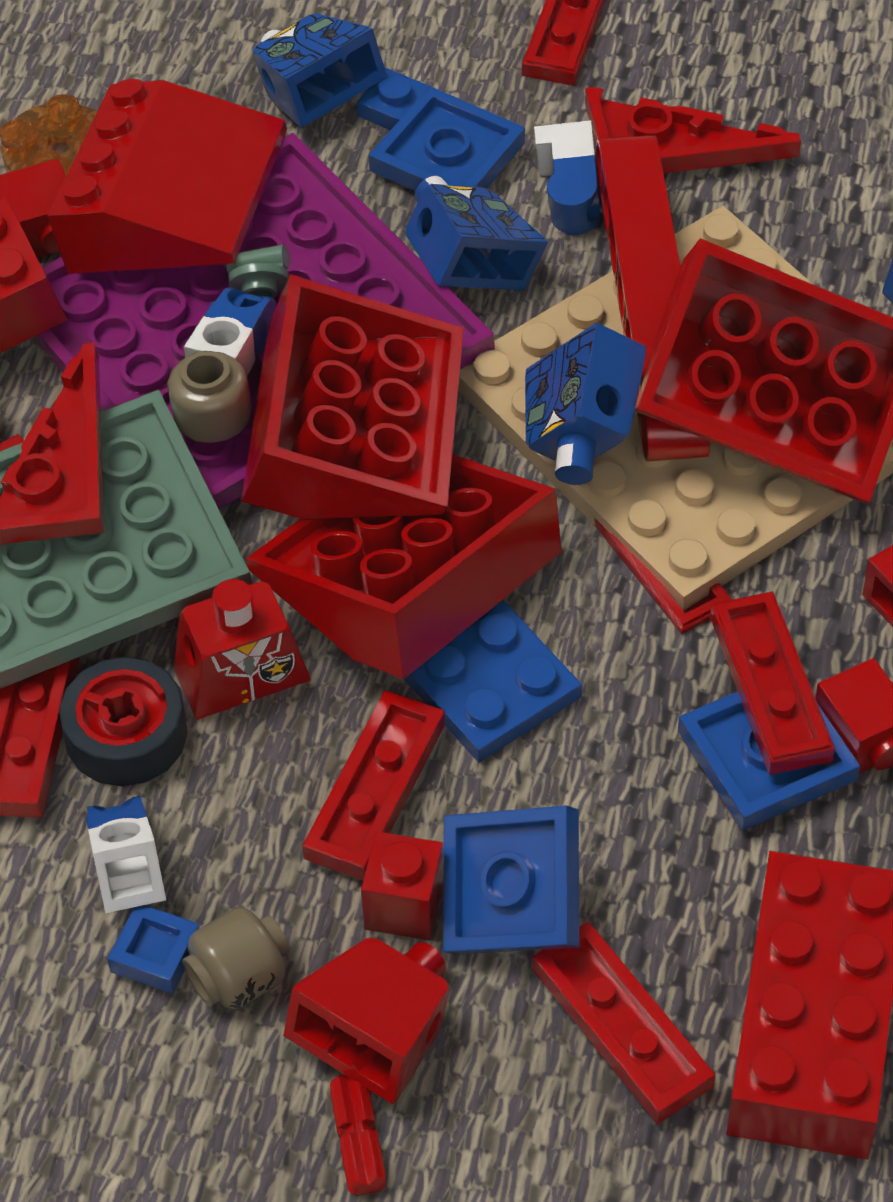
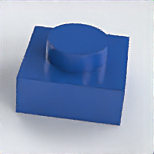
[357,68,429,130]
[107,905,200,994]

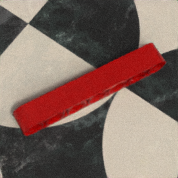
[596,135,710,462]

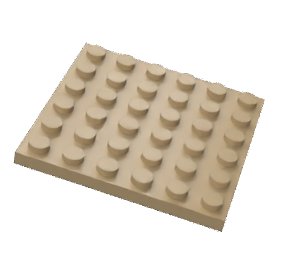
[458,205,893,611]

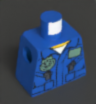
[253,13,387,128]
[406,176,548,290]
[525,322,646,485]

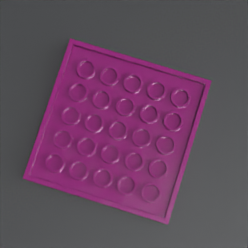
[33,133,495,509]

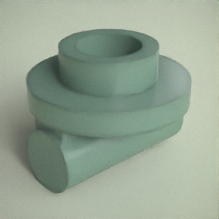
[226,244,290,299]

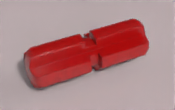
[330,1075,386,1196]

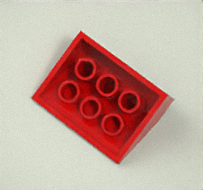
[47,79,287,274]
[634,238,893,504]
[241,274,464,519]
[246,454,562,679]

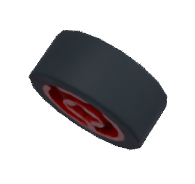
[59,657,188,787]

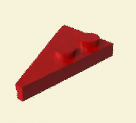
[585,87,801,174]
[0,342,104,545]

